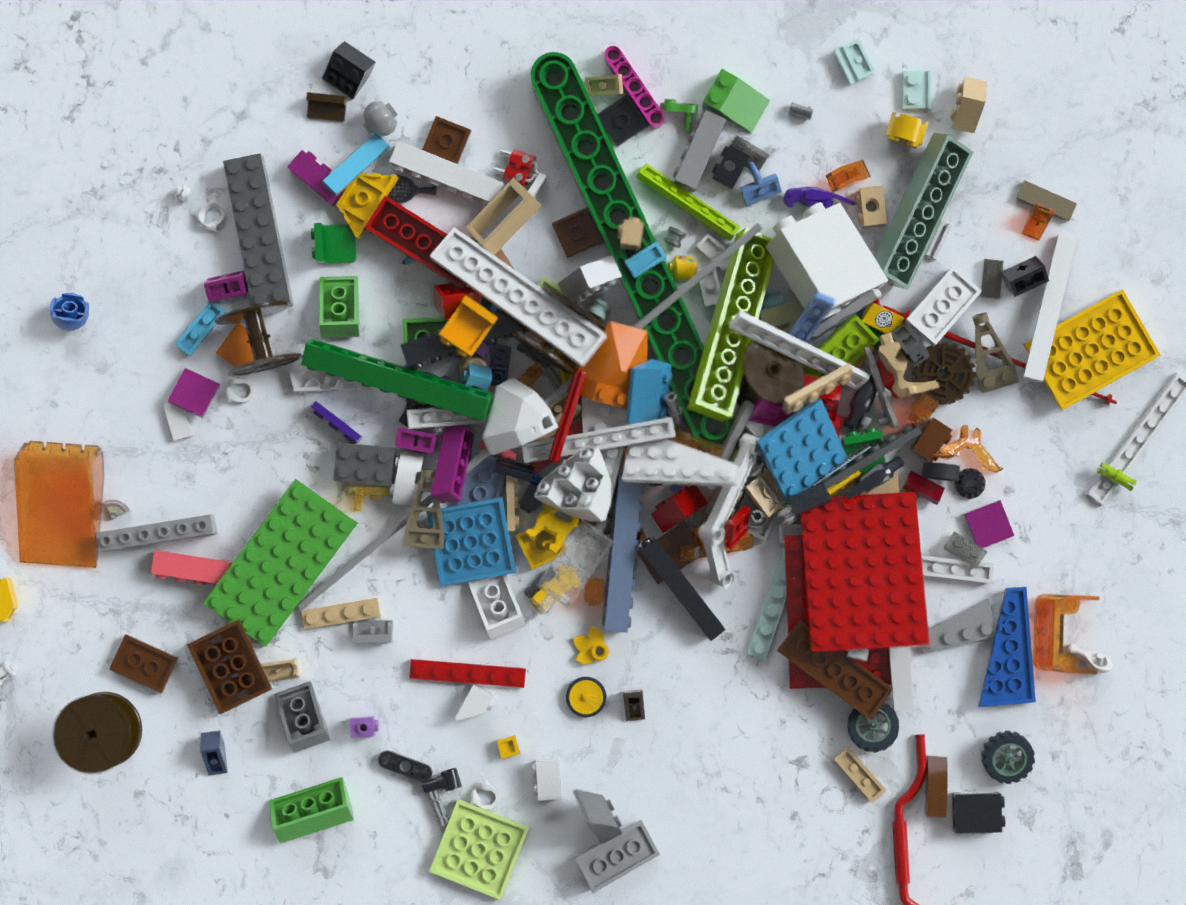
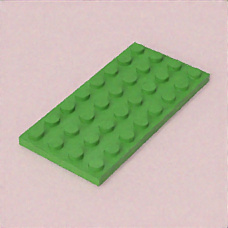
[203,478,358,647]

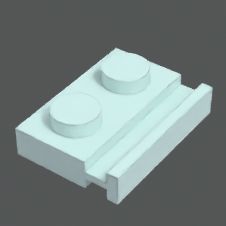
[833,38,876,85]
[902,70,931,110]

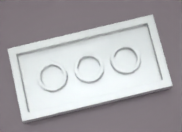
[905,266,982,347]

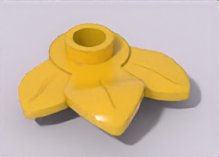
[573,626,609,664]

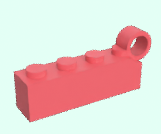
[151,550,232,587]

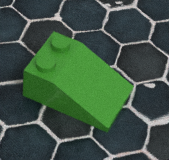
[702,68,770,134]
[319,276,360,338]

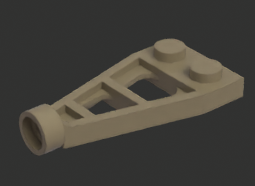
[972,312,1019,393]
[404,470,445,549]

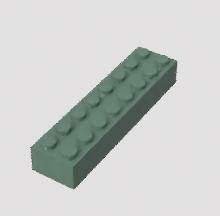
[874,133,973,290]

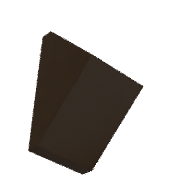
[623,689,645,721]

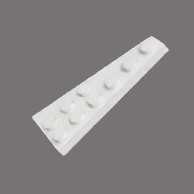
[622,439,740,487]

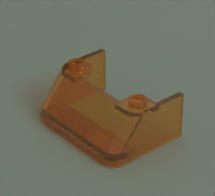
[1033,594,1100,674]

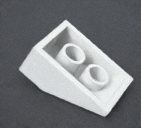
[468,575,526,640]

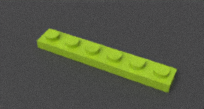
[636,163,740,241]

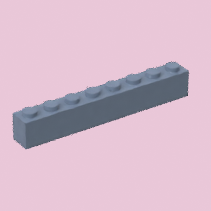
[601,476,644,633]

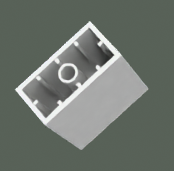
[766,203,888,319]

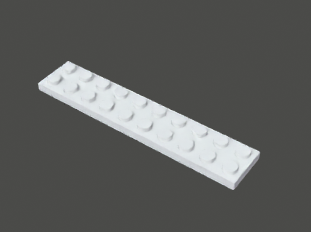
[430,228,607,367]

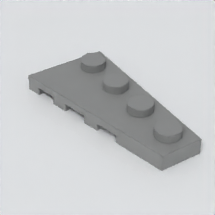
[921,599,996,654]

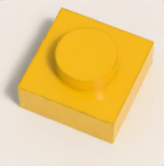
[497,735,520,759]

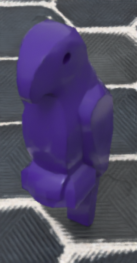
[783,187,856,209]

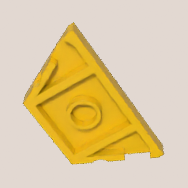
[336,173,399,240]

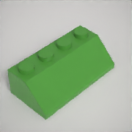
[269,777,354,843]

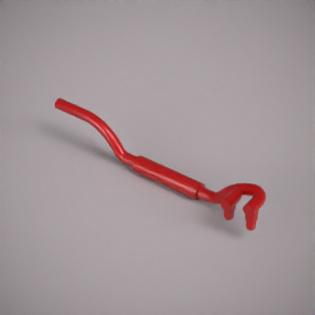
[892,734,927,905]

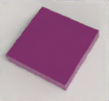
[168,368,220,418]
[964,500,1015,550]

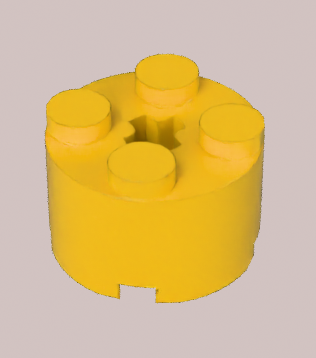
[885,112,929,149]

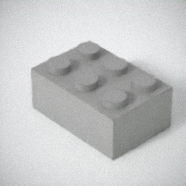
[557,255,622,304]

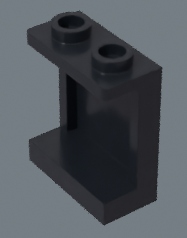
[952,792,1005,834]

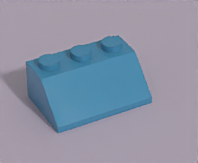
[626,359,672,424]

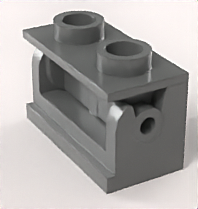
[889,322,930,367]

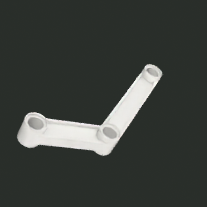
[699,434,762,589]

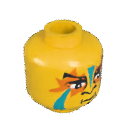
[668,256,697,280]

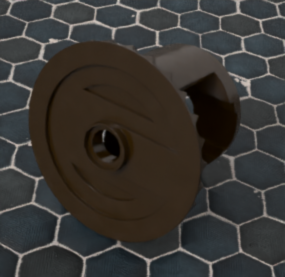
[736,340,804,406]

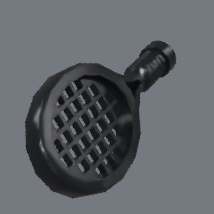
[387,175,437,204]

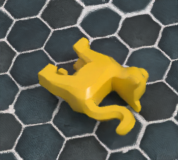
[525,502,579,554]

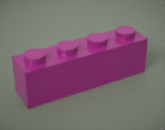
[431,424,474,504]

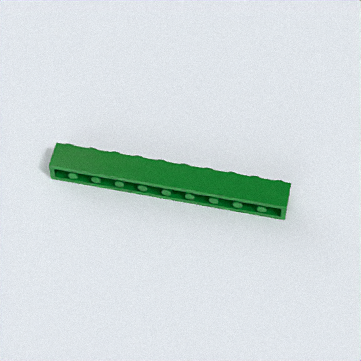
[301,339,493,421]

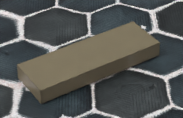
[1016,180,1077,221]

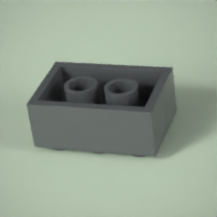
[333,442,397,487]

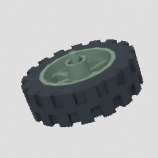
[847,703,899,753]
[981,730,1035,784]

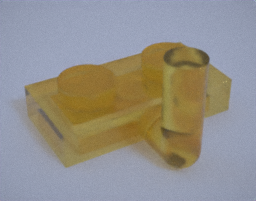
[345,487,389,512]

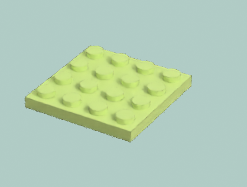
[429,799,529,900]

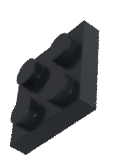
[597,94,649,148]

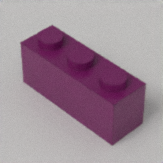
[287,150,347,206]

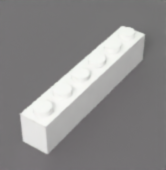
[389,141,505,206]

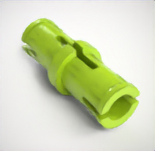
[1097,462,1137,491]

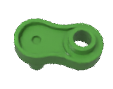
[660,99,698,131]

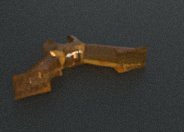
[933,425,1003,473]

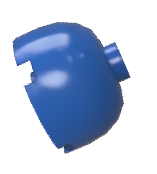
[50,293,89,331]

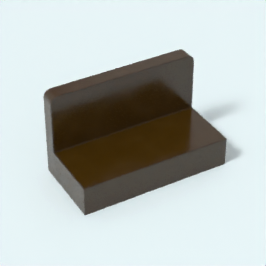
[306,92,347,122]

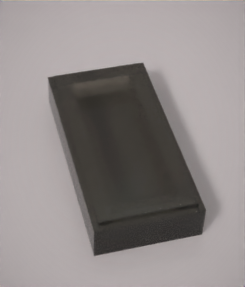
[980,259,1004,299]

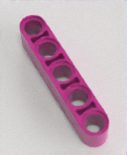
[605,46,664,129]

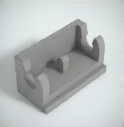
[353,620,393,643]

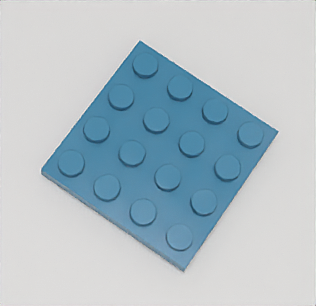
[756,398,848,503]
[426,497,517,586]

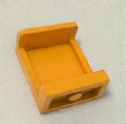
[439,296,498,358]

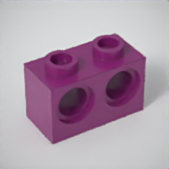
[204,270,248,302]
[395,428,438,454]

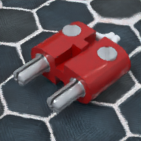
[493,149,540,187]

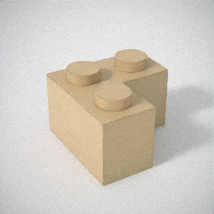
[950,76,987,133]

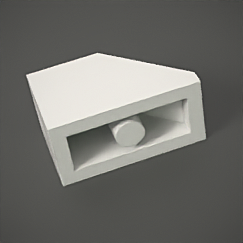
[455,684,495,721]

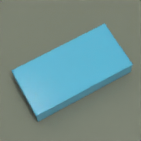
[624,241,667,279]

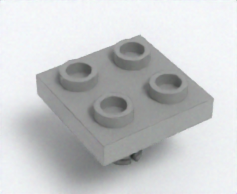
[737,492,779,542]

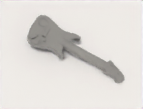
[863,347,899,428]

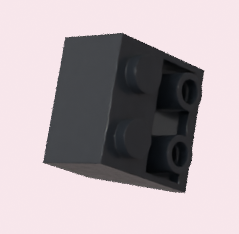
[322,41,376,99]

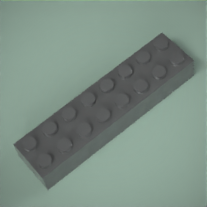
[223,153,294,307]

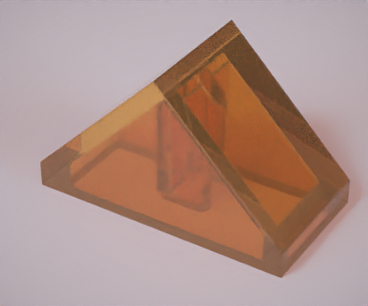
[1022,203,1055,240]

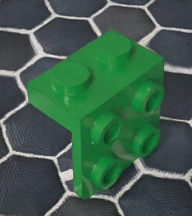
[311,223,356,264]
[841,428,886,474]

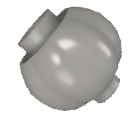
[363,101,398,136]

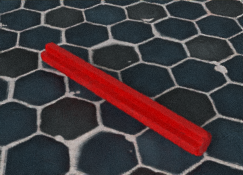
[548,370,586,463]

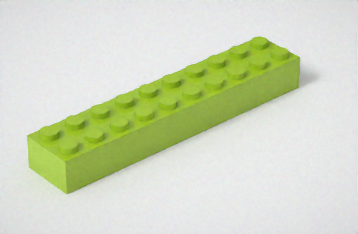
[687,227,774,422]

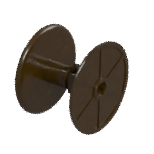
[511,286,606,376]
[214,301,303,376]
[53,692,142,774]

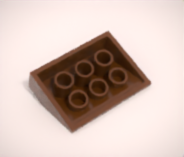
[187,619,273,714]

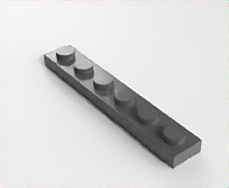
[816,423,921,489]

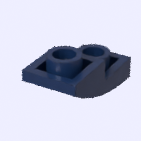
[489,344,511,386]

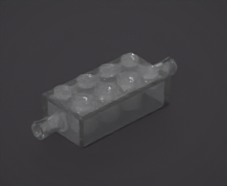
[536,517,614,614]

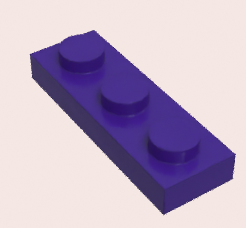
[311,401,363,443]

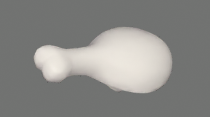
[1067,644,1113,673]

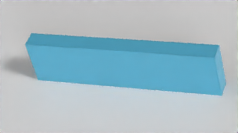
[322,134,390,196]

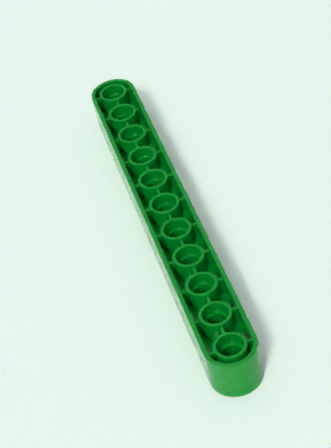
[531,52,736,450]

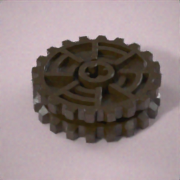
[911,342,976,405]

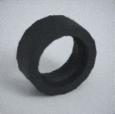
[922,462,960,481]

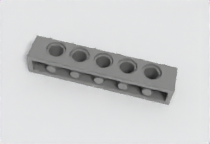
[96,514,217,552]

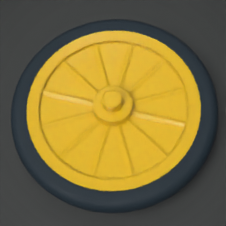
[566,677,607,717]

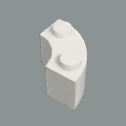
[390,450,425,506]

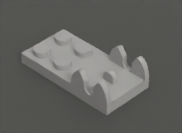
[573,820,660,893]

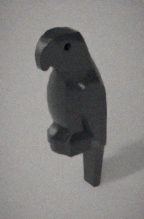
[843,362,877,429]
[845,456,904,500]

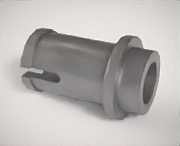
[788,102,814,121]

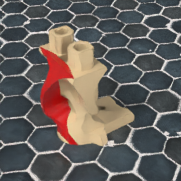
[877,333,939,400]

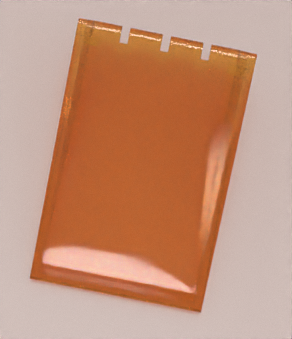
[14,441,104,568]

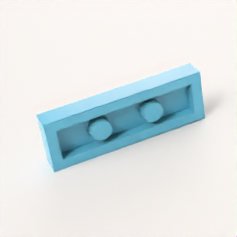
[175,301,227,356]

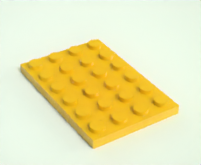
[1023,289,1161,411]

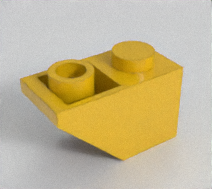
[0,577,18,623]

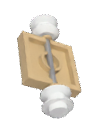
[743,457,797,524]

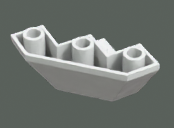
[482,378,558,455]
[534,447,611,521]

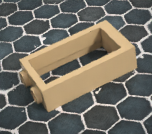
[466,178,542,255]

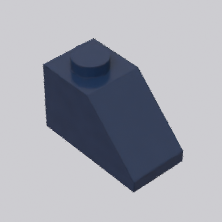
[200,731,228,775]

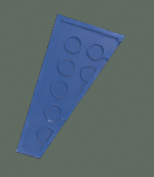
[978,587,1036,707]

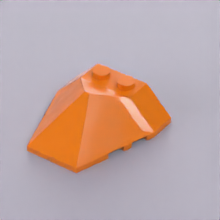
[569,321,648,409]

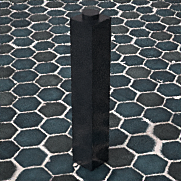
[639,537,726,641]

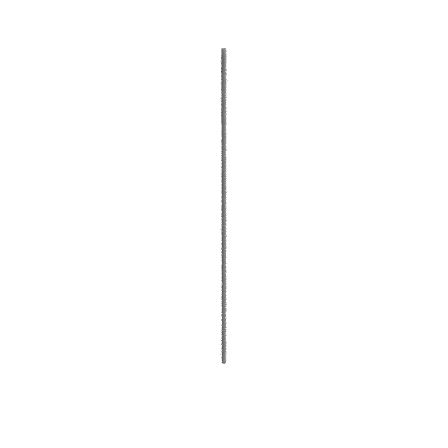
[297,223,763,610]

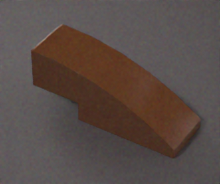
[924,755,948,818]

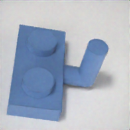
[740,162,782,206]

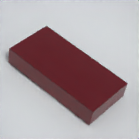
[903,471,945,505]

